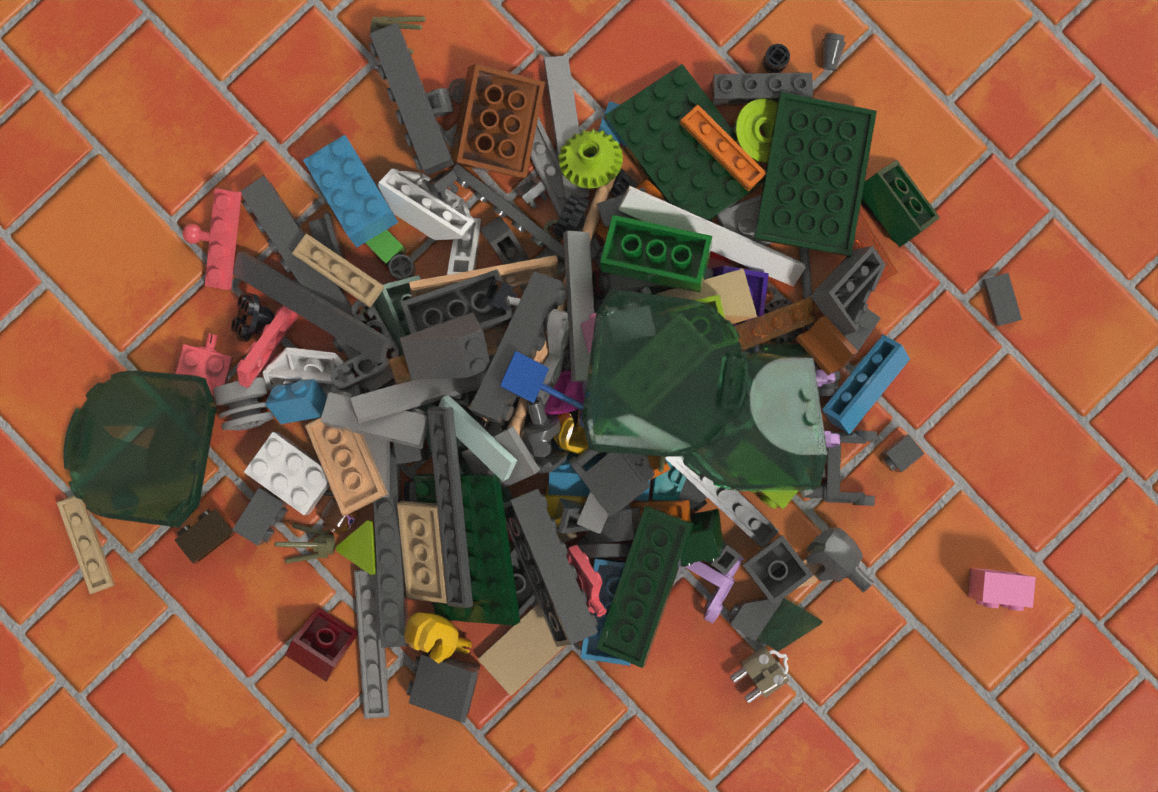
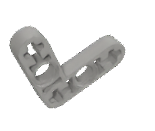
[537,309,570,404]

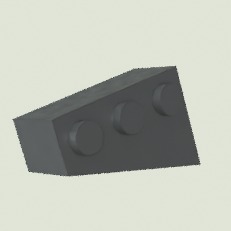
[810,246,886,333]

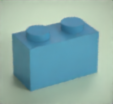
[265,379,327,424]

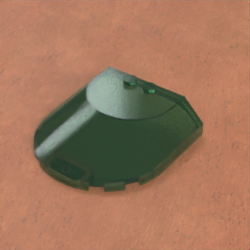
[582,289,748,457]
[663,344,828,491]
[63,371,217,528]

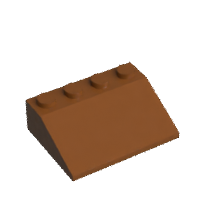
[451,64,545,179]

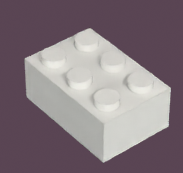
[244,432,330,515]

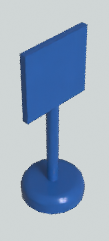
[499,351,604,430]

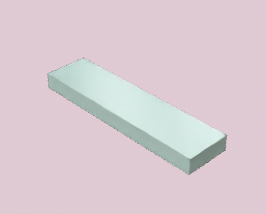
[438,395,517,481]

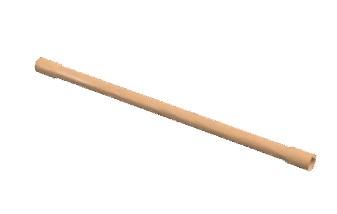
[507,177,616,436]

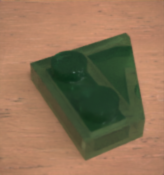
[757,598,823,651]

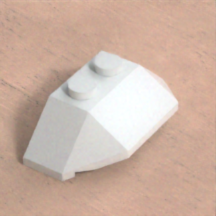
[378,168,474,240]
[262,347,362,397]

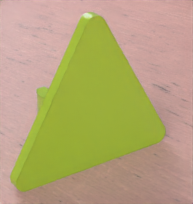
[336,520,376,575]

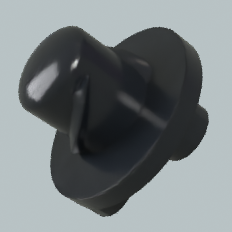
[231,293,275,342]

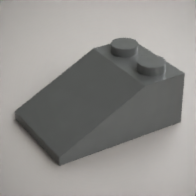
[399,312,491,380]

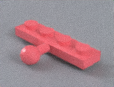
[182,188,242,290]
[236,305,298,388]

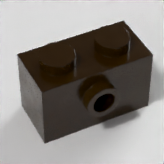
[174,509,236,564]

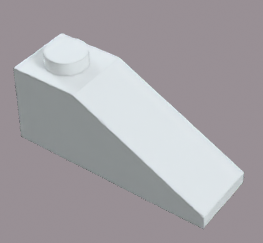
[447,218,481,275]

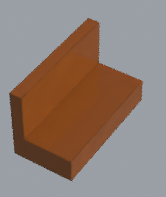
[796,315,858,376]

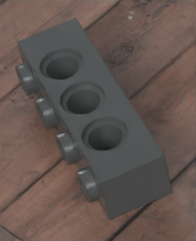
[711,73,813,106]

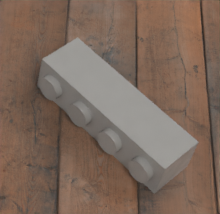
[321,390,429,449]

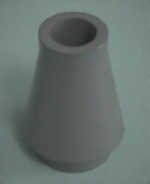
[822,33,846,71]

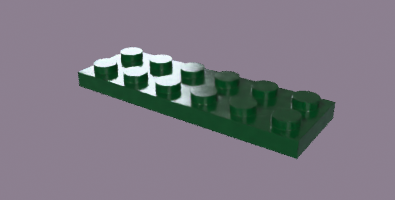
[596,506,694,668]

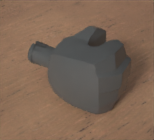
[520,398,569,473]
[806,527,874,593]

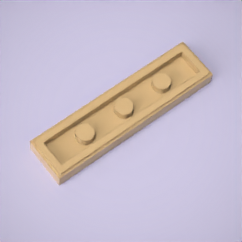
[292,234,385,307]
[56,494,116,594]

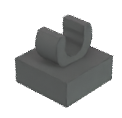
[425,170,458,200]
[515,176,547,209]

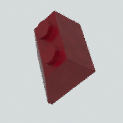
[285,606,358,682]

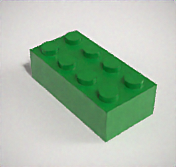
[600,215,712,293]

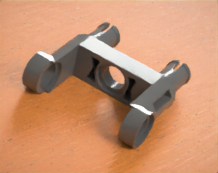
[801,431,877,506]

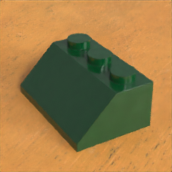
[862,160,940,248]
[680,509,723,567]

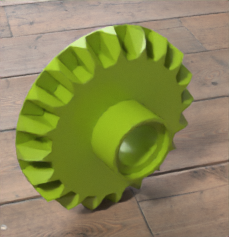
[734,99,777,163]
[559,129,623,189]

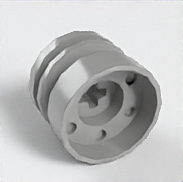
[213,377,274,431]

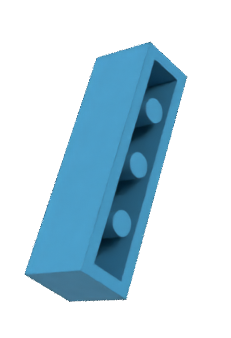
[822,335,910,434]

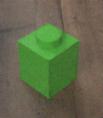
[365,229,406,267]

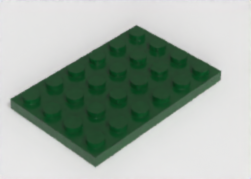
[604,64,764,221]
[754,92,877,257]
[413,474,520,626]

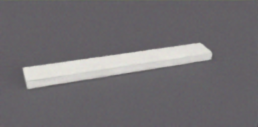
[618,186,806,287]

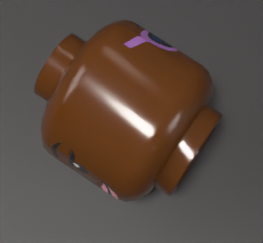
[321,498,358,534]

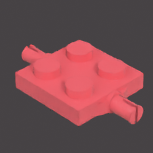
[171,333,233,416]
[566,545,607,617]

